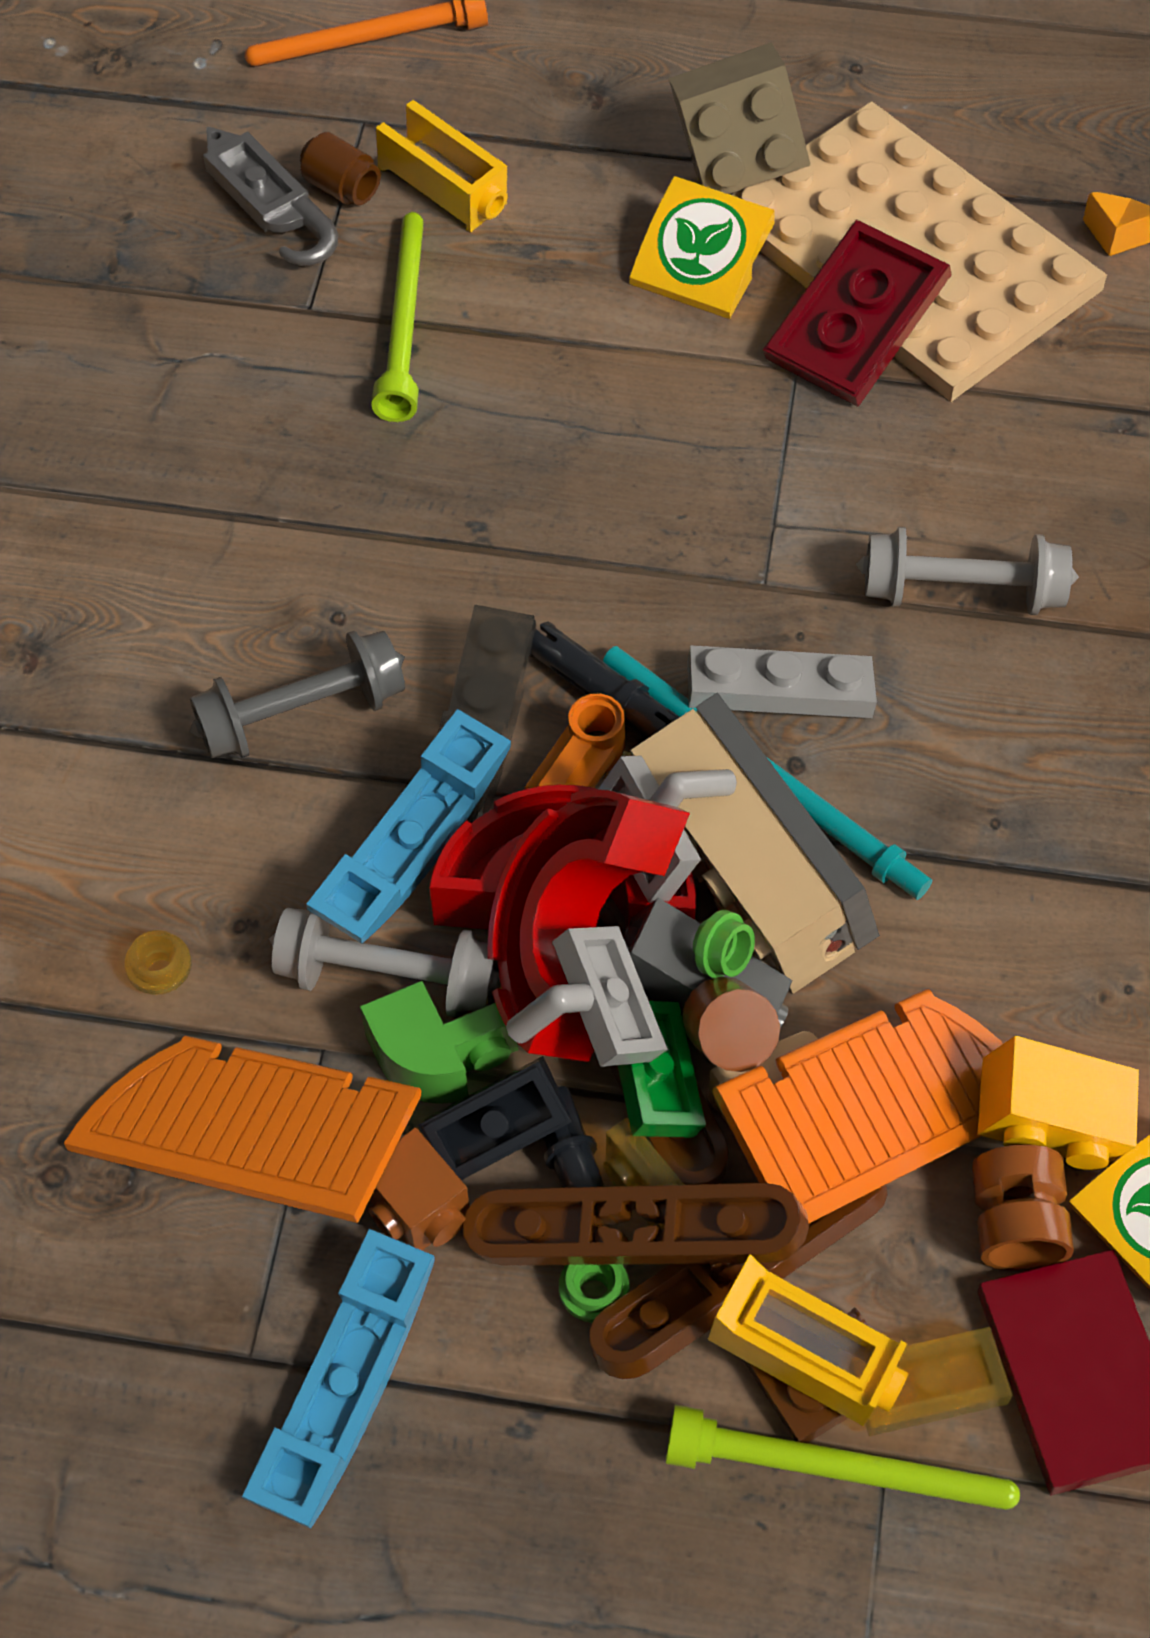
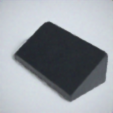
[418,1056,572,1180]

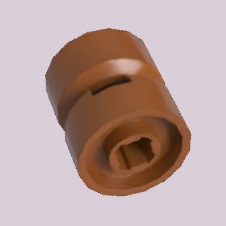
[972,1145,1074,1271]

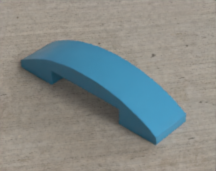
[306,709,511,944]
[242,1229,435,1529]

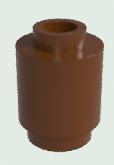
[300,132,381,205]

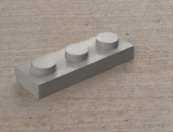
[687,645,877,718]

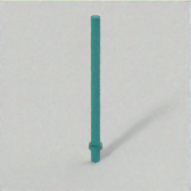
[603,646,933,900]

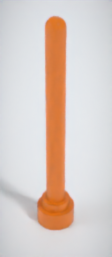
[245,0,488,66]

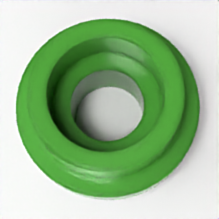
[693,910,755,978]
[559,1264,629,1323]

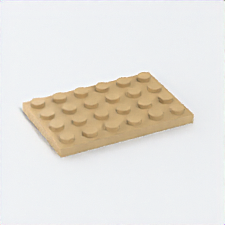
[732,101,1107,402]

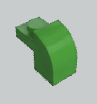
[360,981,519,1104]

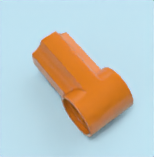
[525,693,625,789]

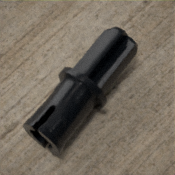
[543,1086,605,1188]

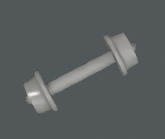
[856,526,1079,615]
[269,908,501,1018]

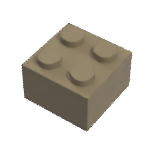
[668,42,811,194]

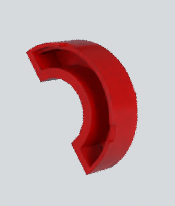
[430,784,696,930]
[488,789,690,1062]

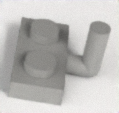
[598,756,736,903]
[506,926,668,1067]

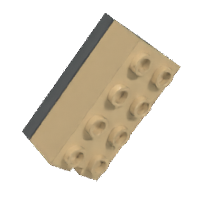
[631,692,880,994]

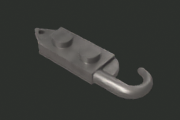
[203,127,338,265]

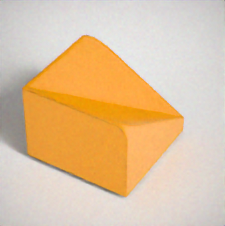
[1083,192,1150,256]

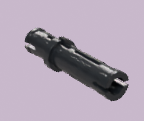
[526,621,681,739]

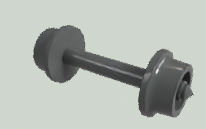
[189,631,405,758]

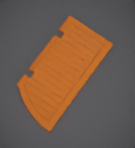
[712,989,1003,1223]
[64,1036,422,1223]

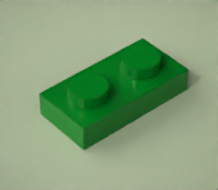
[618,1001,706,1137]

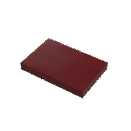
[763,219,952,407]
[977,1249,1150,1496]

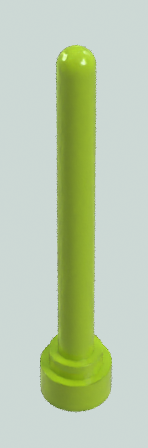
[371,212,424,422]
[665,1404,1020,1510]

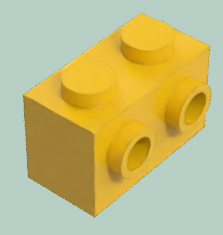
[978,1036,1139,1170]

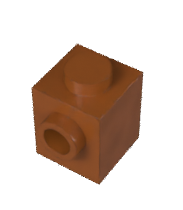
[368,1127,469,1250]

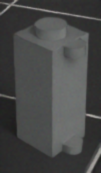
[623,898,793,1028]

